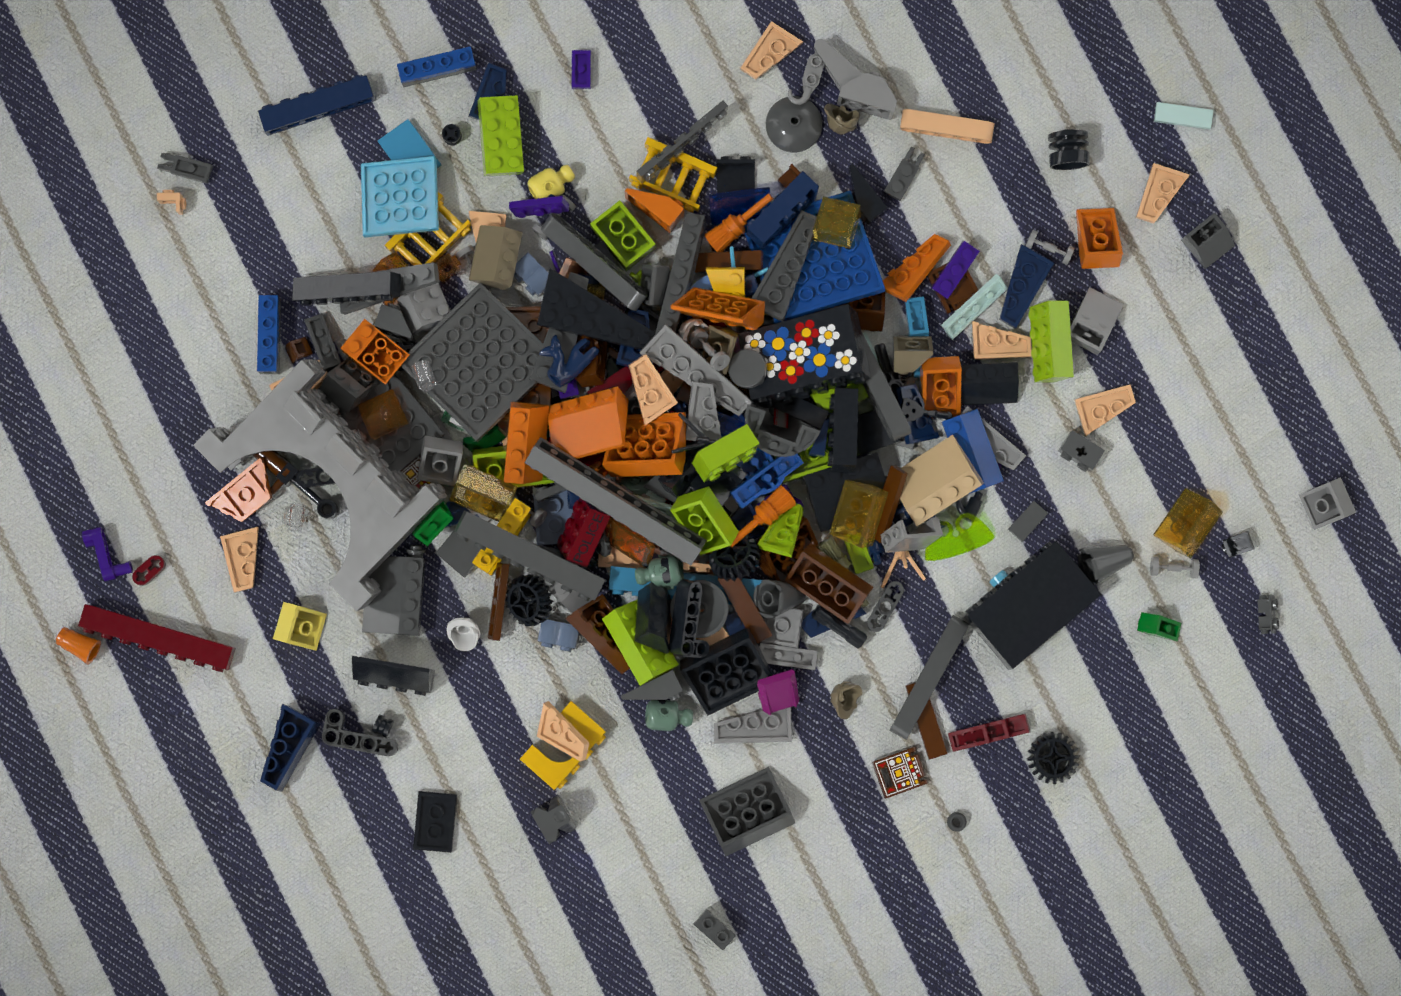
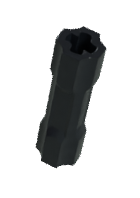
[811,604,867,649]

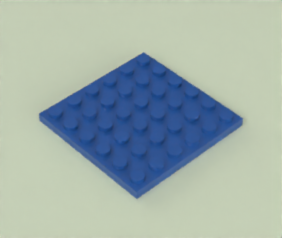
[744,191,885,324]

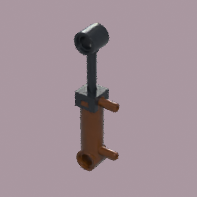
[253,451,338,520]

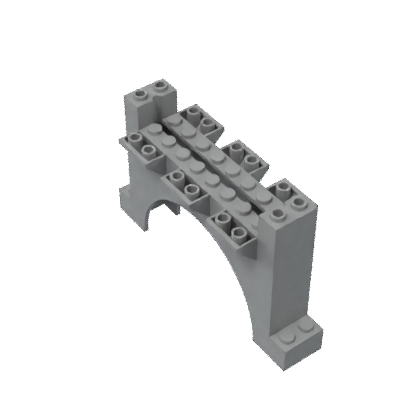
[193,359,447,612]

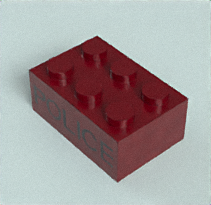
[557,498,611,567]

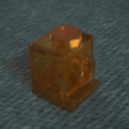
[435,253,461,285]

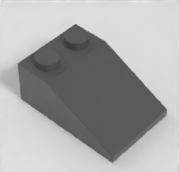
[621,670,683,701]

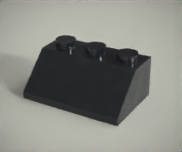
[961,362,1019,406]
[634,582,671,654]

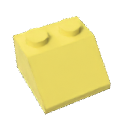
[273,602,327,651]

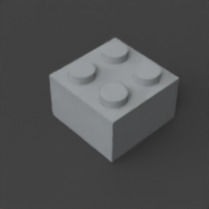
[397,283,450,334]

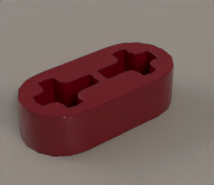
[132,555,166,586]

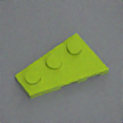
[757,503,804,558]

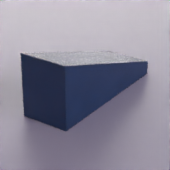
[809,420,829,457]

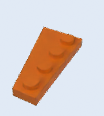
[883,234,951,302]

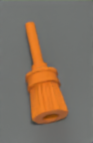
[705,193,774,252]
[731,485,796,547]

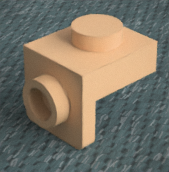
[157,190,186,215]

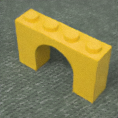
[520,701,606,790]

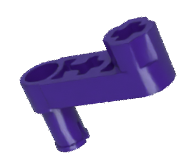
[82,527,133,582]

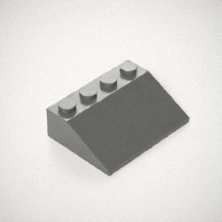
[362,556,426,636]
[699,767,795,856]

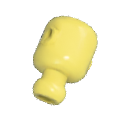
[527,165,575,199]

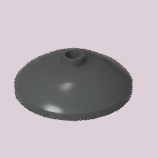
[766,96,822,153]
[670,580,728,638]

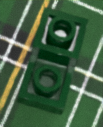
[463,425,507,452]

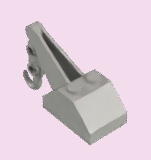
[788,39,897,120]

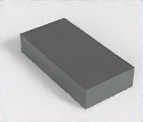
[1008,501,1048,542]

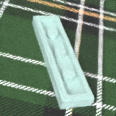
[941,274,1008,340]

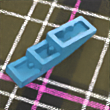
[905,297,931,378]

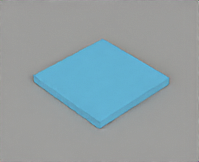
[361,156,439,238]

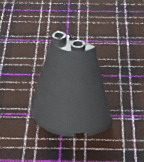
[745,403,820,457]

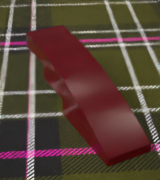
[948,713,1031,752]

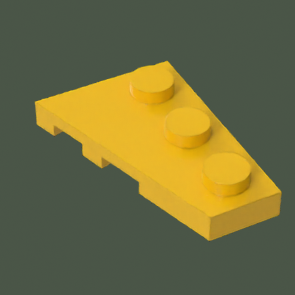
[706,267,745,325]

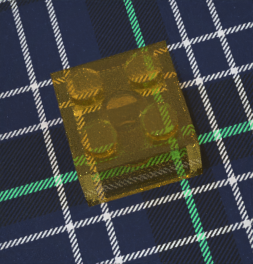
[813,196,861,249]

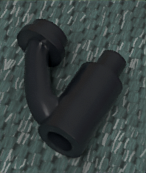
[955,491,983,523]

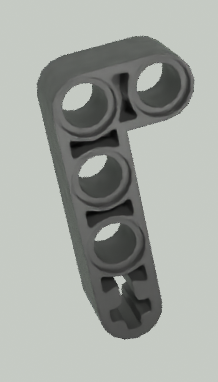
[322,709,398,756]

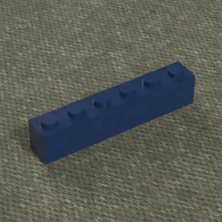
[258,75,375,136]

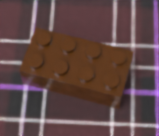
[784,544,874,624]

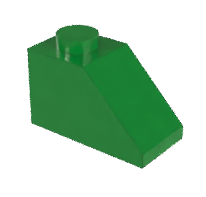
[1137,612,1182,641]

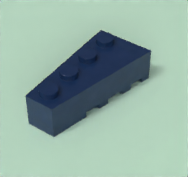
[746,171,819,250]
[260,704,320,792]

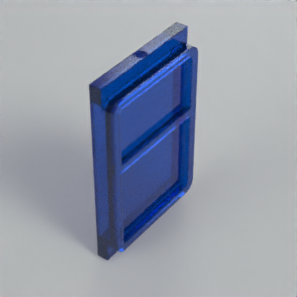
[709,187,772,226]

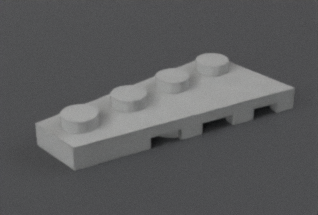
[943,406,1026,470]
[714,707,792,744]

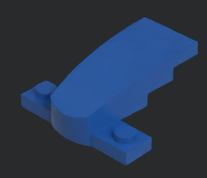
[720,414,804,508]

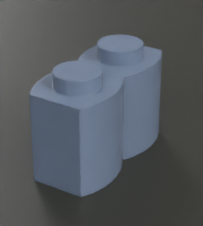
[514,252,548,297]
[537,619,579,652]

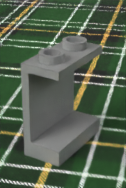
[881,517,943,553]

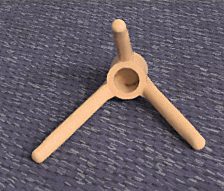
[881,551,926,588]

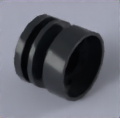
[1048,129,1090,170]

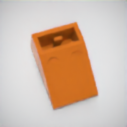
[340,319,410,385]

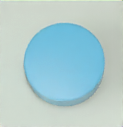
[989,570,1008,587]

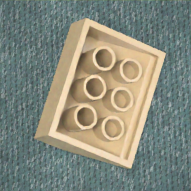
[900,435,984,526]

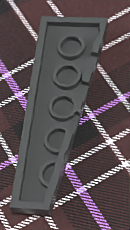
[529,272,589,393]

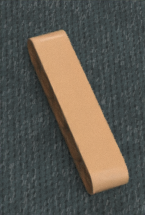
[900,109,994,144]

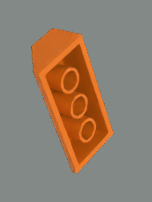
[504,402,549,484]

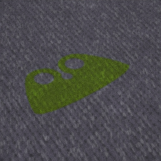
[925,513,995,561]

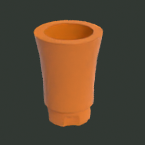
[56,627,101,665]

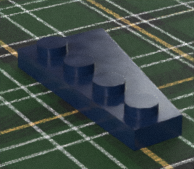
[999,244,1054,329]

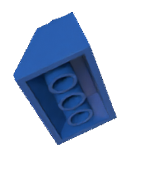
[941,409,1004,494]

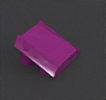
[757,670,799,716]

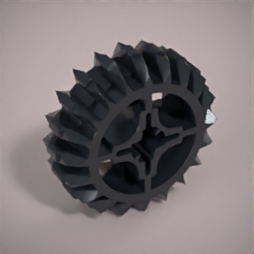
[709,535,761,582]
[505,574,554,626]
[1027,732,1080,784]

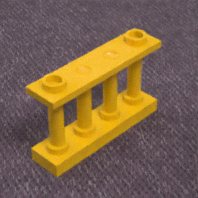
[629,137,717,213]
[384,192,472,266]
[472,498,532,576]

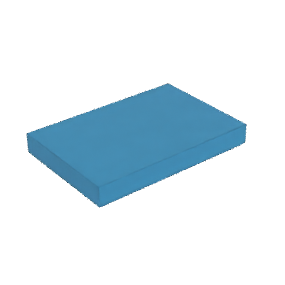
[378,119,442,169]

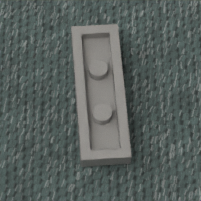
[759,643,818,670]

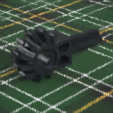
[874,343,907,404]

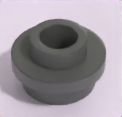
[406,545,425,558]
[947,812,967,832]

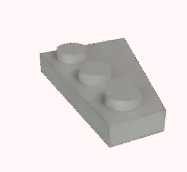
[686,381,721,441]

